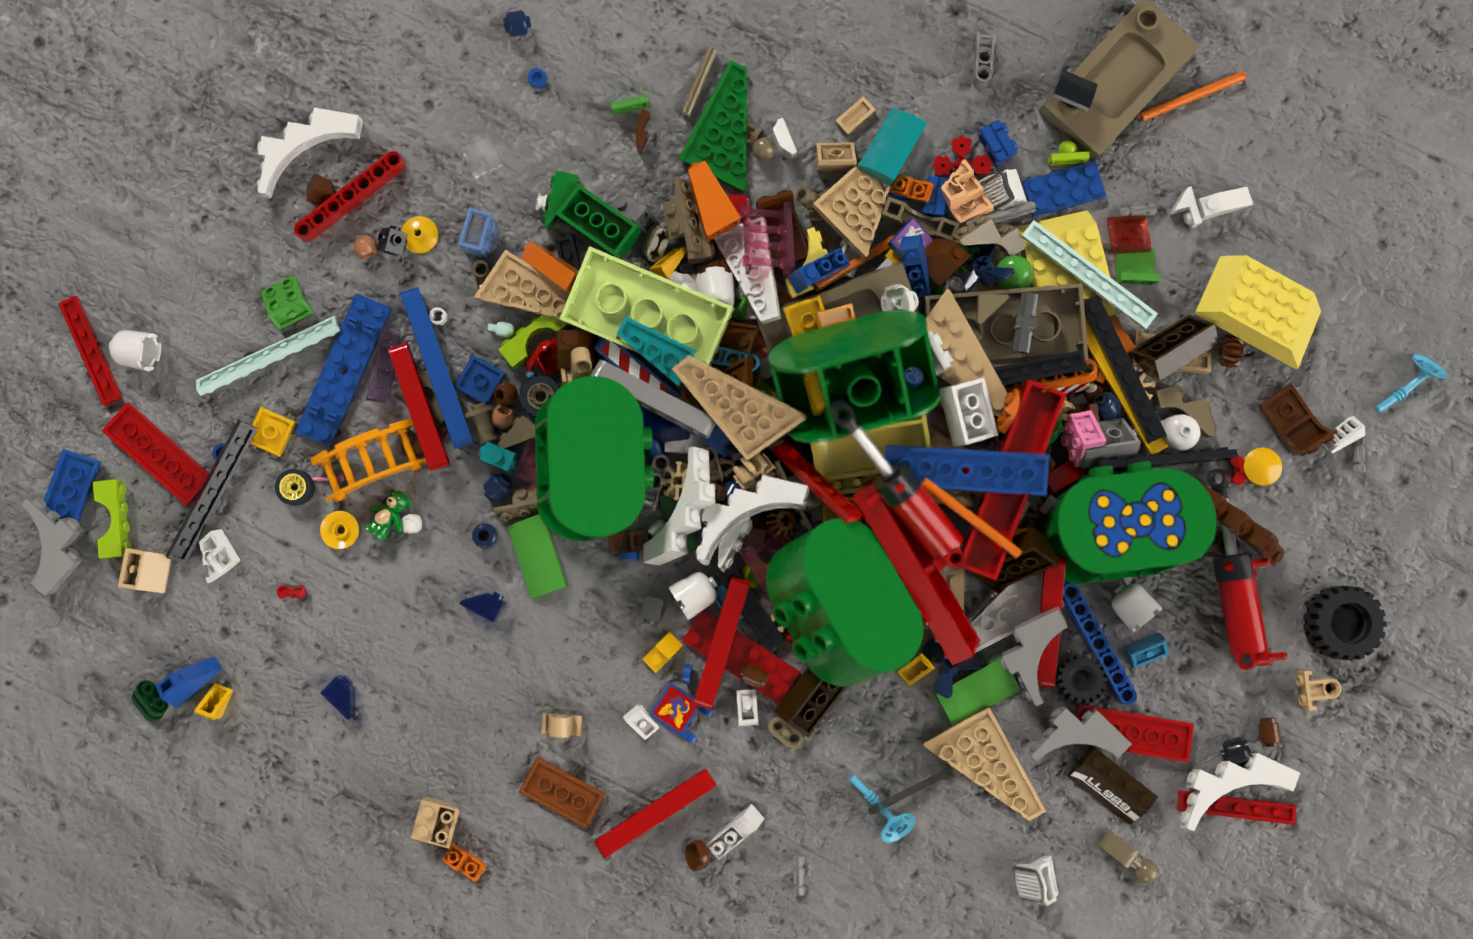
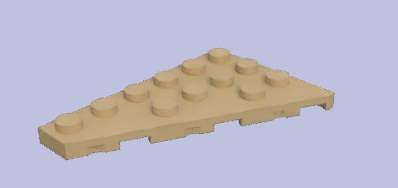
[812,162,890,259]
[926,289,1007,417]
[672,355,807,460]
[922,707,1046,821]

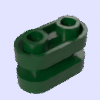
[131,680,169,722]

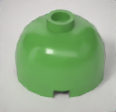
[996,255,1035,290]

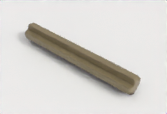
[681,47,717,118]

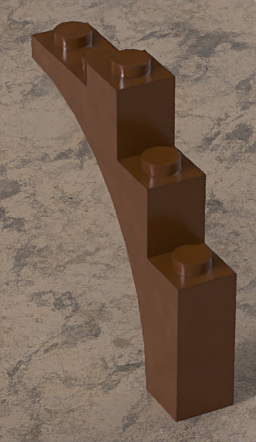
[1200,482,1285,567]

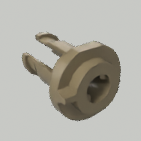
[794,185,825,222]
[463,402,497,444]

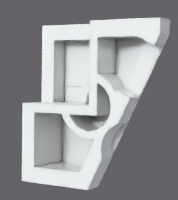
[199,529,241,583]

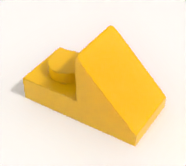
[642,632,683,673]

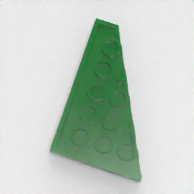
[679,60,747,193]

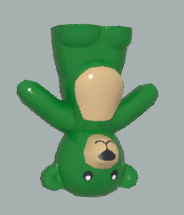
[364,489,413,541]

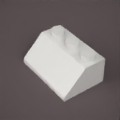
[940,378,998,446]

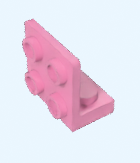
[1061,410,1106,468]

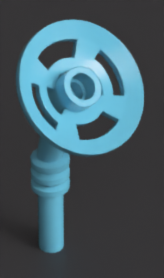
[1375,354,1448,413]
[849,775,915,843]

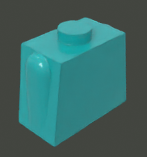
[479,442,523,475]

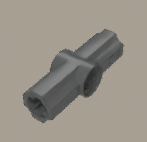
[1012,292,1038,354]

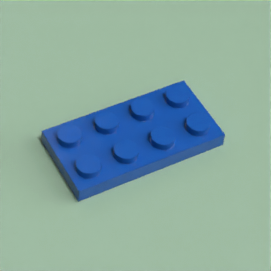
[1022,160,1106,218]
[44,449,102,522]

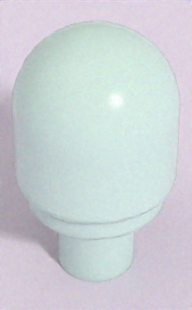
[488,321,515,338]

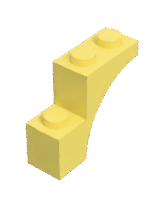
[784,227,828,300]

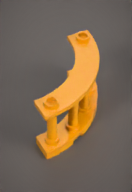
[310,419,426,502]

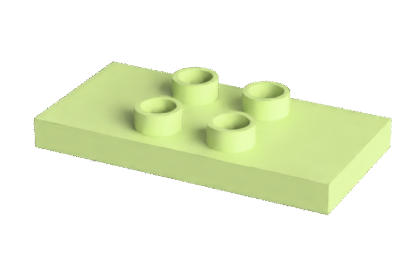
[560,246,734,366]

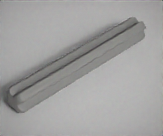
[966,201,1036,226]

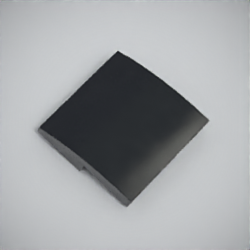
[1052,70,1098,112]

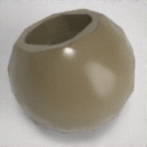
[752,137,776,161]

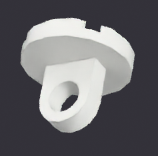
[881,284,918,312]

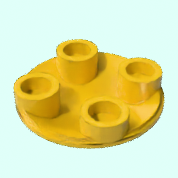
[1244,447,1282,486]

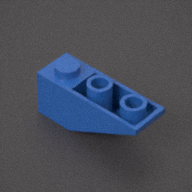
[899,235,931,297]
[787,248,850,294]
[156,656,222,708]

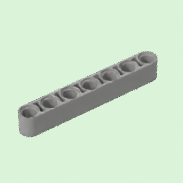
[591,360,716,439]

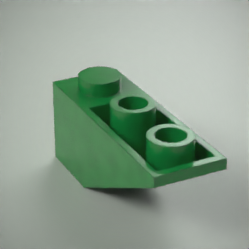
[542,171,580,230]

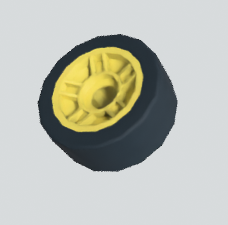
[275,469,315,506]

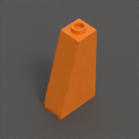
[688,161,741,242]
[520,241,579,292]

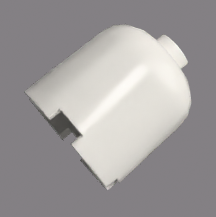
[696,266,735,307]
[109,330,161,371]
[1160,414,1201,453]
[669,572,717,620]
[1111,583,1163,633]

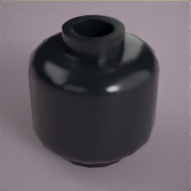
[1220,737,1252,765]

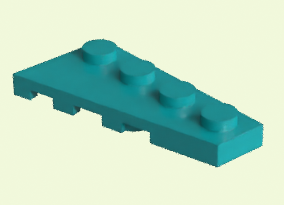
[617,316,696,386]

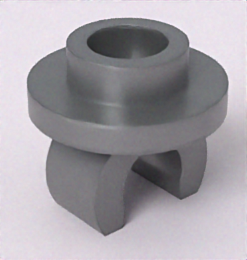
[943,276,964,294]

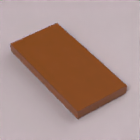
[519,757,606,829]

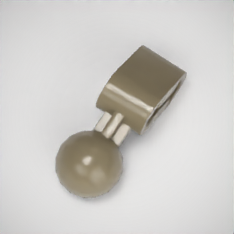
[640,224,669,263]
[1098,830,1159,884]

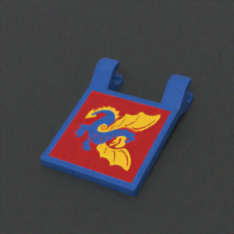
[649,682,714,743]

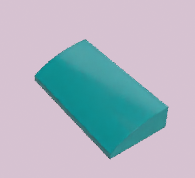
[857,108,927,187]

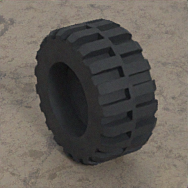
[1303,586,1387,661]

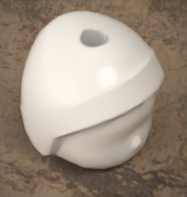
[402,514,422,534]
[648,520,666,538]

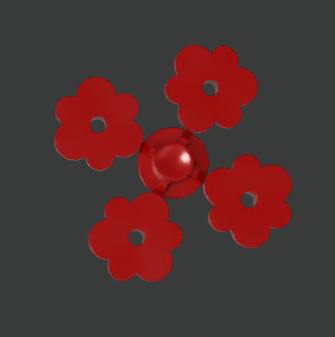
[932,135,993,176]

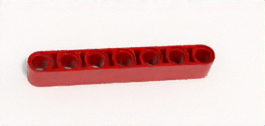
[294,151,405,242]
[388,342,450,472]
[1037,556,1066,688]
[693,576,751,710]
[593,768,717,859]

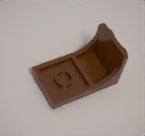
[756,190,808,270]
[681,356,753,415]
[1258,384,1338,456]

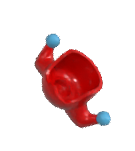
[525,337,558,379]

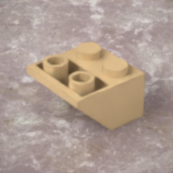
[118,548,172,593]
[411,796,460,848]

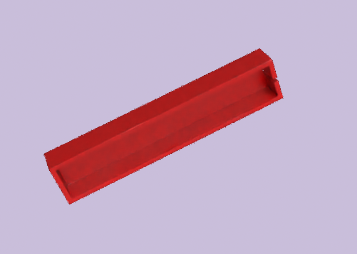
[961,379,1067,580]
[853,476,980,665]

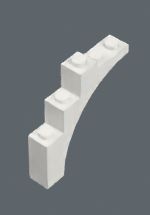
[257,107,363,198]
[643,446,715,566]
[696,475,811,565]
[1180,753,1300,831]

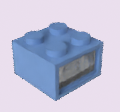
[458,208,499,259]

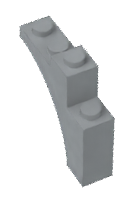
[21,496,84,596]
[1001,606,1067,706]
[1028,706,1131,762]

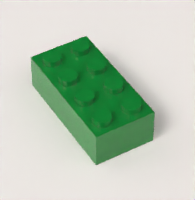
[556,184,642,260]

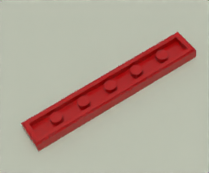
[58,295,123,406]
[772,443,862,524]
[1177,790,1297,825]

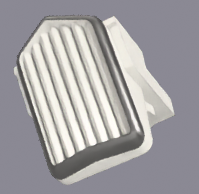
[978,169,1027,215]
[1014,856,1059,906]

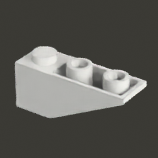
[718,517,753,573]
[707,804,765,860]

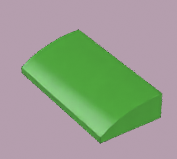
[507,515,568,599]
[934,656,1020,726]

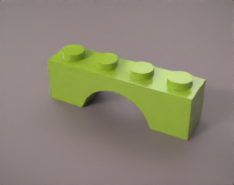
[498,315,572,370]
[93,479,131,559]

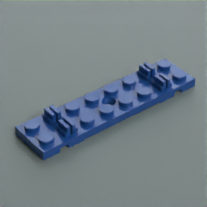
[295,293,392,448]
[885,444,1049,496]

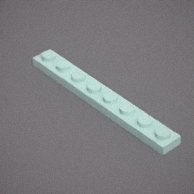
[1021,220,1158,330]
[196,315,340,396]

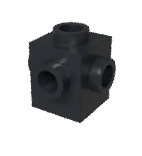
[377,226,407,256]

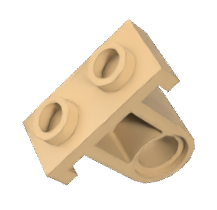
[561,347,594,385]
[1296,670,1341,711]
[541,713,582,738]

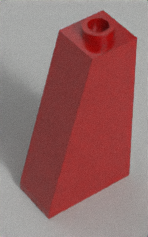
[1046,459,1091,495]

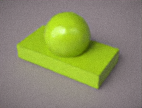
[1047,140,1090,166]

